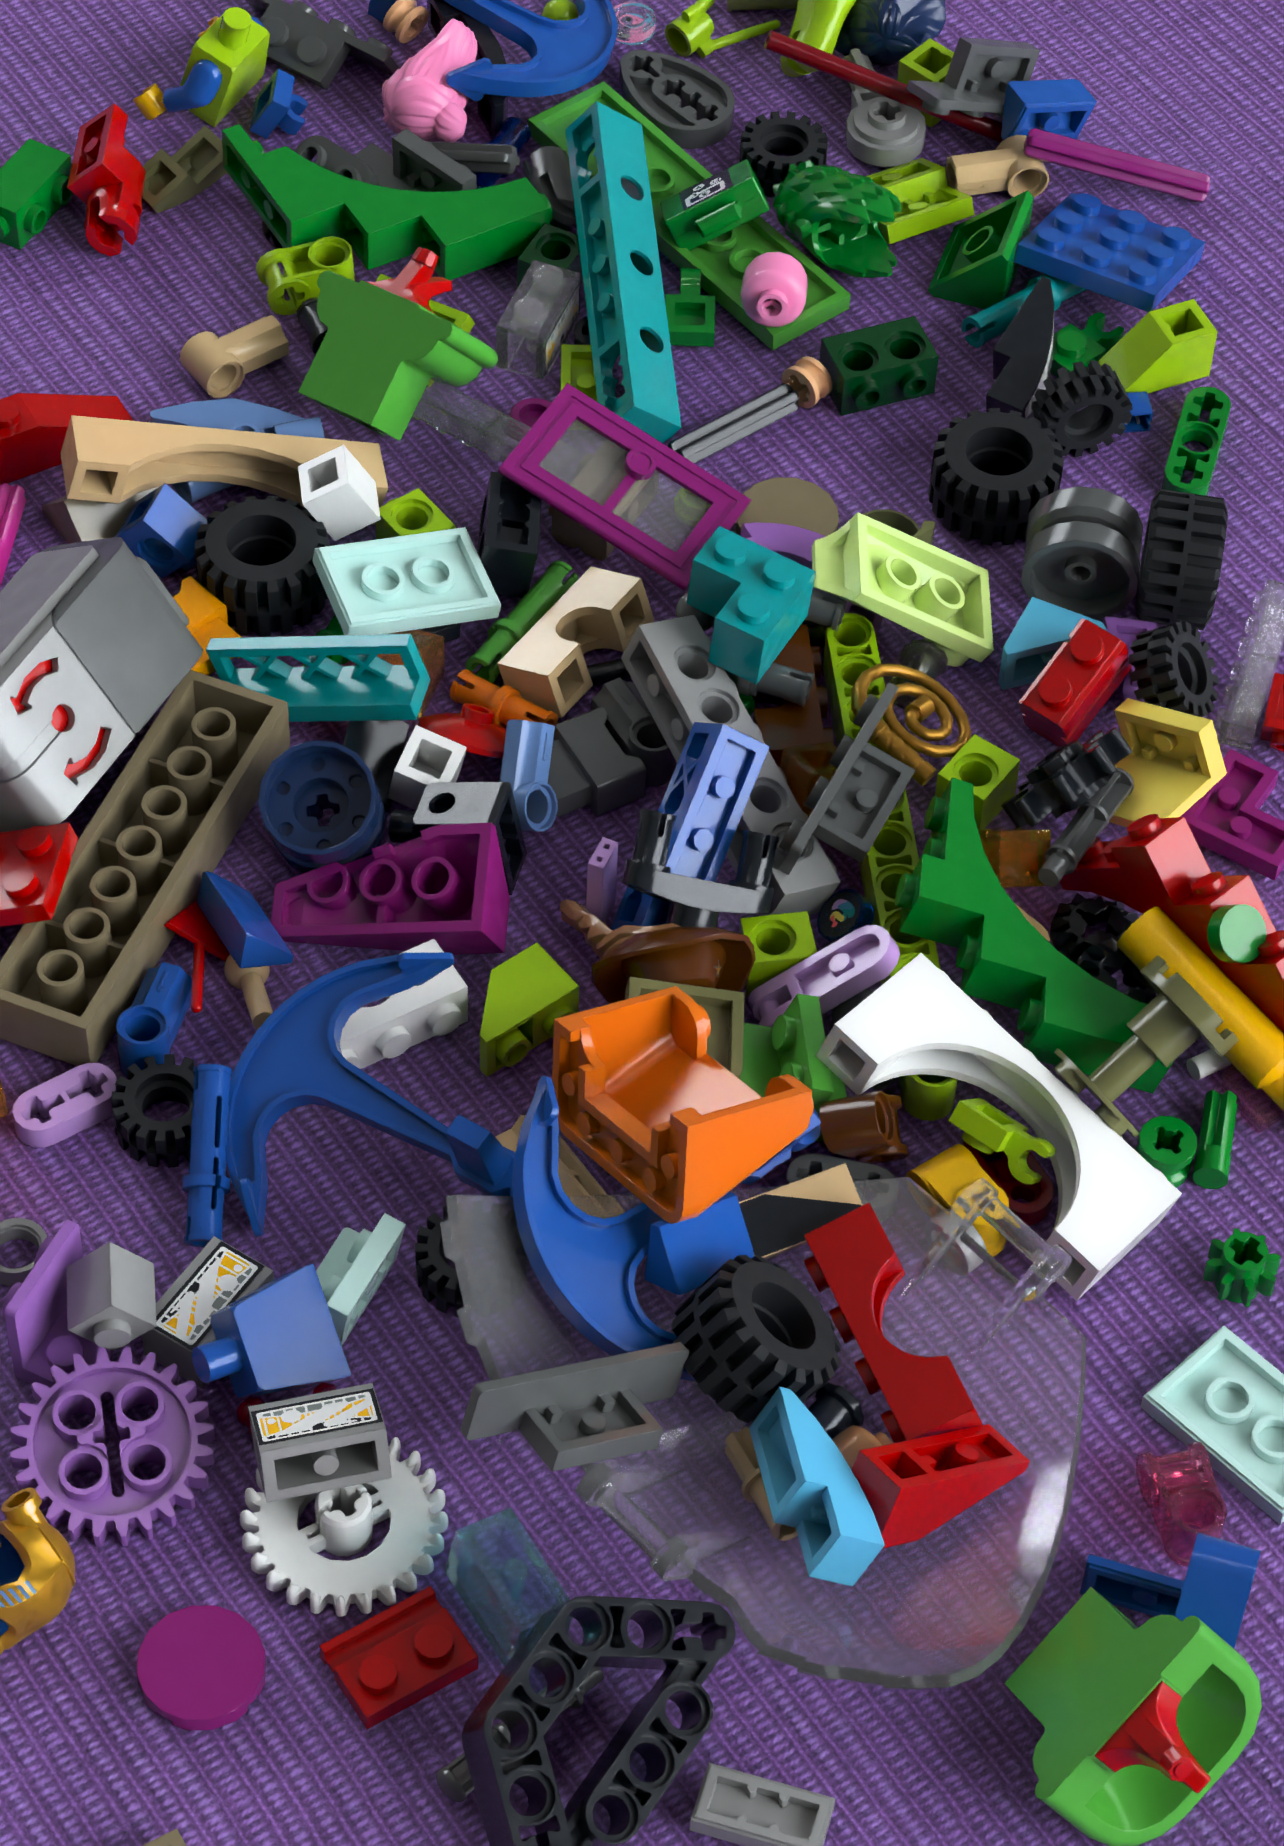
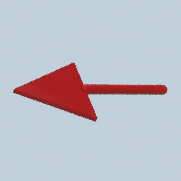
[164,900,230,1013]

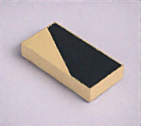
[739,1163,862,1259]

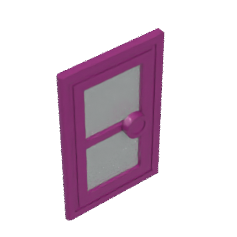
[498,383,751,591]

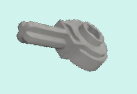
[842,48,926,167]

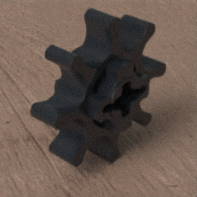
[1001,727,1133,829]

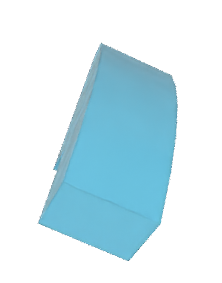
[749,1386,885,1587]

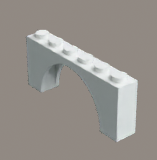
[816,953,1182,1301]

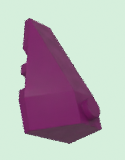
[271,823,510,955]

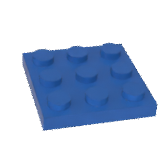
[1014,193,1206,312]

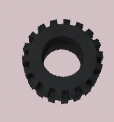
[928,408,1064,546]
[1135,489,1228,630]
[195,495,329,637]
[672,1255,841,1423]

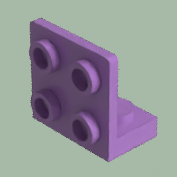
[2,1219,115,1388]

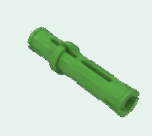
[465,560,578,683]

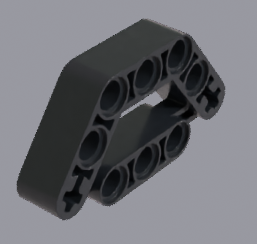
[462,1596,736,1846]

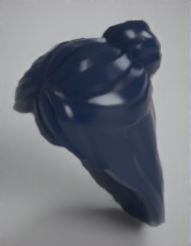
[834,0,946,66]

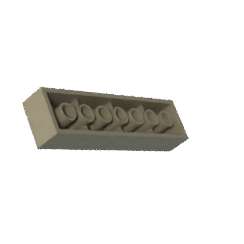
[0,670,290,1066]

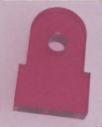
[1222,1066,1284,1134]

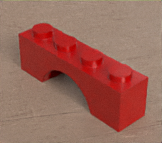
[803,1202,983,1443]

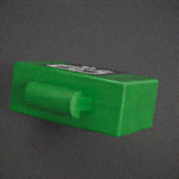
[660,159,770,251]

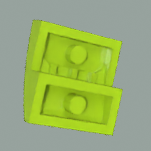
[866,157,975,244]

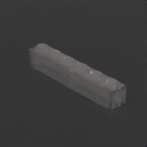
[412,379,581,485]
[1214,579,1284,751]

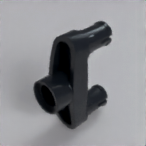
[621,809,780,927]

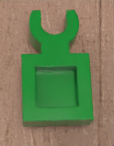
[1050,312,1124,378]

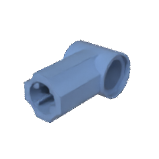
[496,719,558,832]

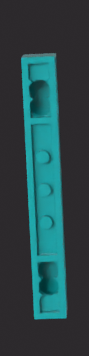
[565,101,682,443]

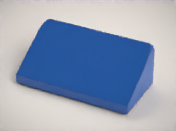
[1001,79,1097,141]
[197,871,294,969]
[645,1192,754,1295]
[1080,1554,1184,1616]

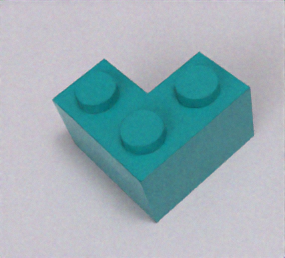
[686,526,816,685]

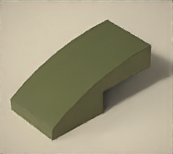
[142,125,227,213]

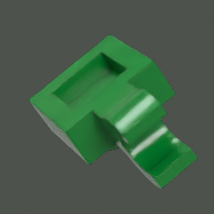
[665,268,715,347]

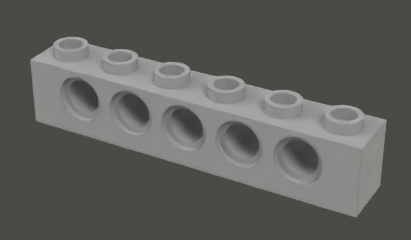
[621,615,841,916]

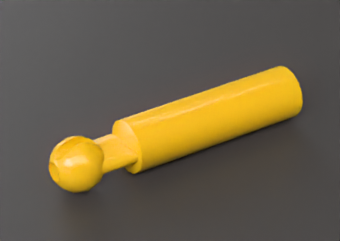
[1117,906,1284,1111]

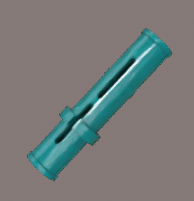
[961,275,1087,348]

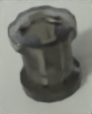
[888,640,948,710]

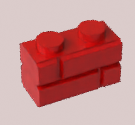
[1018,618,1132,747]

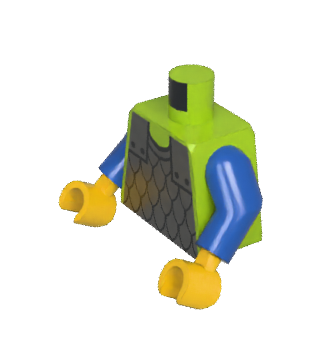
[133,7,270,128]

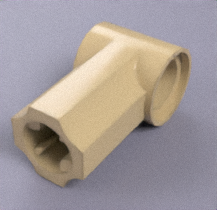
[946,135,1049,198]
[180,315,289,398]

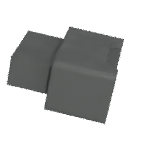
[548,706,647,817]

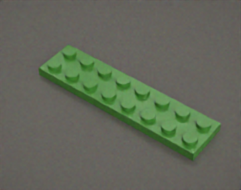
[528,81,851,351]

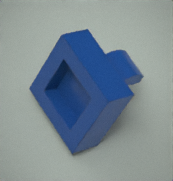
[250,68,308,139]

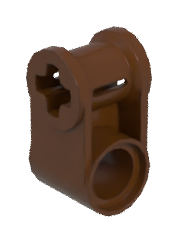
[819,1090,909,1164]

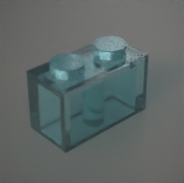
[445,1508,573,1667]

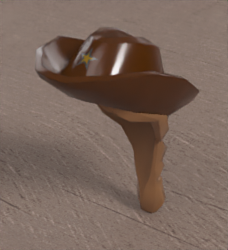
[560,899,756,1004]

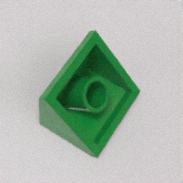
[928,190,1034,309]

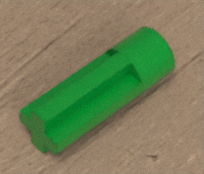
[1193,1089,1237,1189]

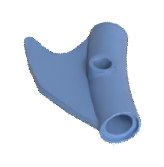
[150,398,325,504]

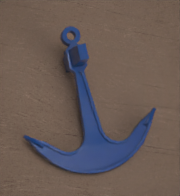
[367,0,618,101]
[226,952,515,1237]
[512,1076,821,1381]

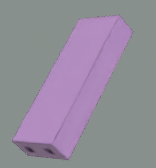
[586,837,618,923]

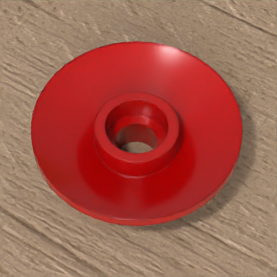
[417,703,506,758]

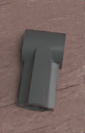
[591,678,676,787]

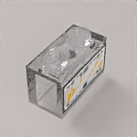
[496,260,581,383]

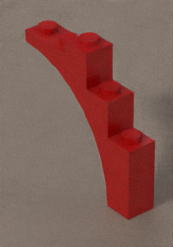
[1059,814,1284,1033]

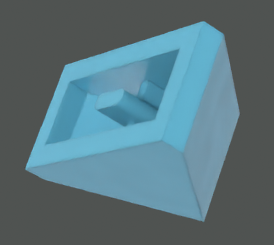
[998,597,1107,690]

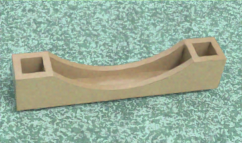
[61,415,388,525]

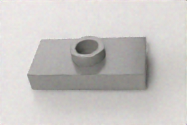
[690,1762,836,1846]

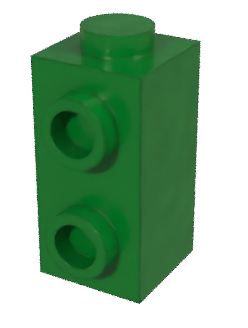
[0,138,74,250]

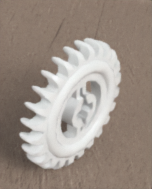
[240,1437,448,1617]

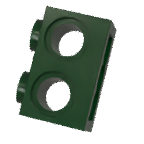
[819,316,939,416]

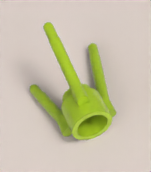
[664,0,781,58]

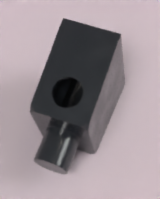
[389,782,527,895]

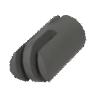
[523,146,576,232]

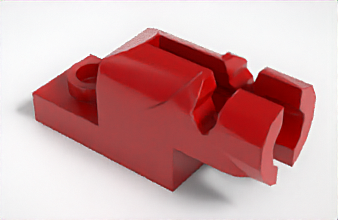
[67,103,146,257]

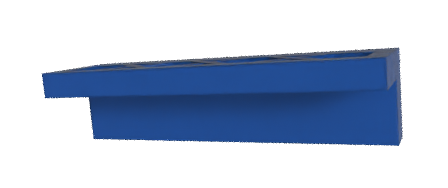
[610,722,770,930]

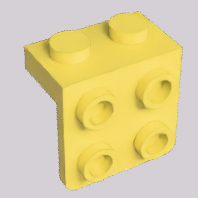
[1078,698,1227,827]

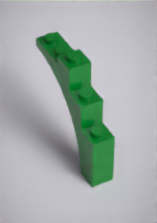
[895,778,1174,1094]

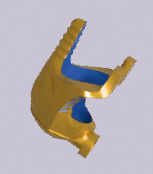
[0,1487,76,1655]

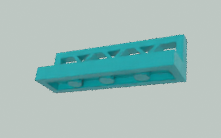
[206,634,431,722]

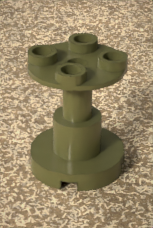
[1053,955,1239,1138]

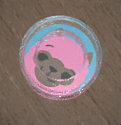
[613,1,656,45]

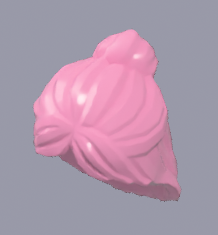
[382,18,478,142]

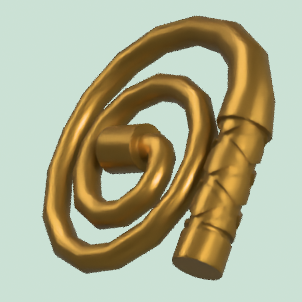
[851,664,972,786]

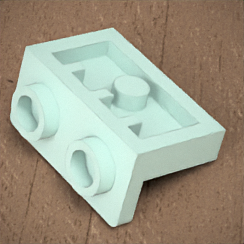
[316,1213,406,1346]

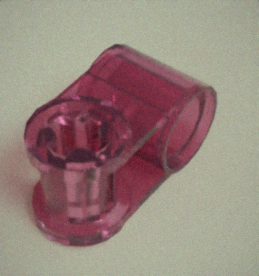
[1136,1442,1227,1567]

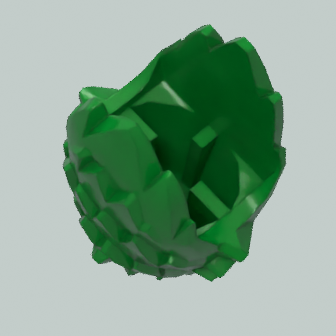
[772,160,902,278]

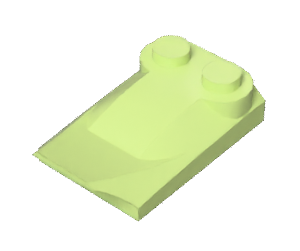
[812,512,994,667]

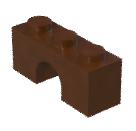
[751,624,834,784]

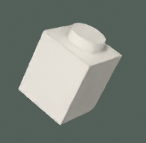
[298,445,381,541]
[388,725,467,810]

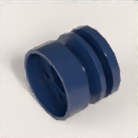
[258,740,387,873]

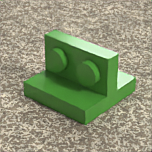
[739,993,847,1142]

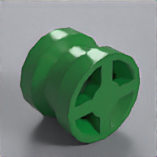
[1135,1116,1198,1188]

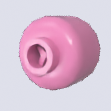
[741,252,808,327]

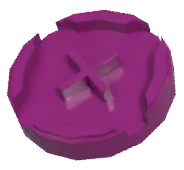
[137,1605,266,1730]

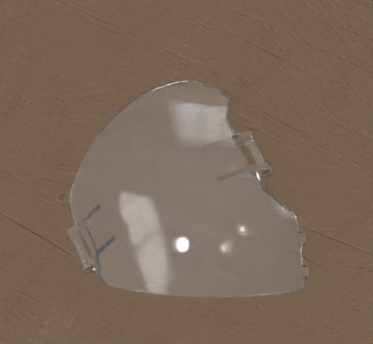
[440,1177,1086,1689]

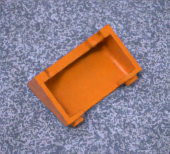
[552,986,814,1224]

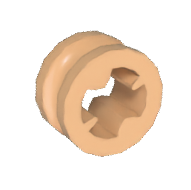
[383,0,429,44]
[782,356,833,408]

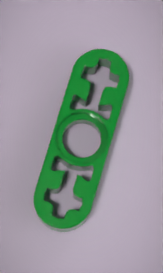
[1161,386,1231,496]

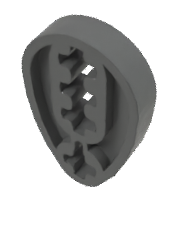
[619,50,735,149]

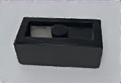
[343,720,409,813]

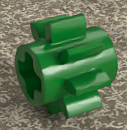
[1203,1229,1281,1307]

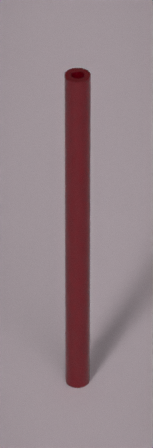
[764,30,1003,143]

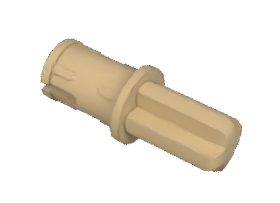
[725,1427,798,1541]

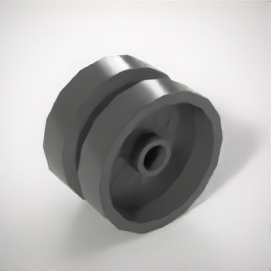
[1021,486,1143,620]

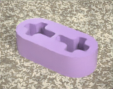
[12,1063,117,1148]

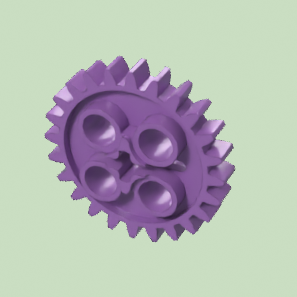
[10,1346,215,1547]

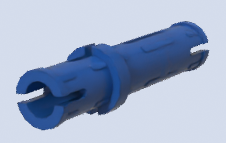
[182,1064,232,1248]

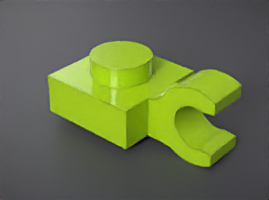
[948,1098,1057,1184]

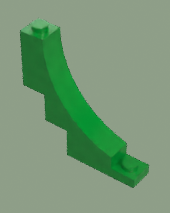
[222,124,553,280]

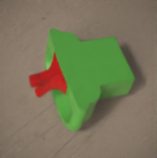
[298,247,498,441]
[1004,1587,1262,1846]

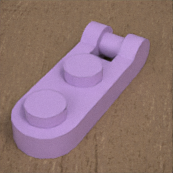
[748,925,900,1027]

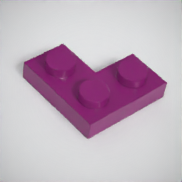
[1181,749,1284,881]

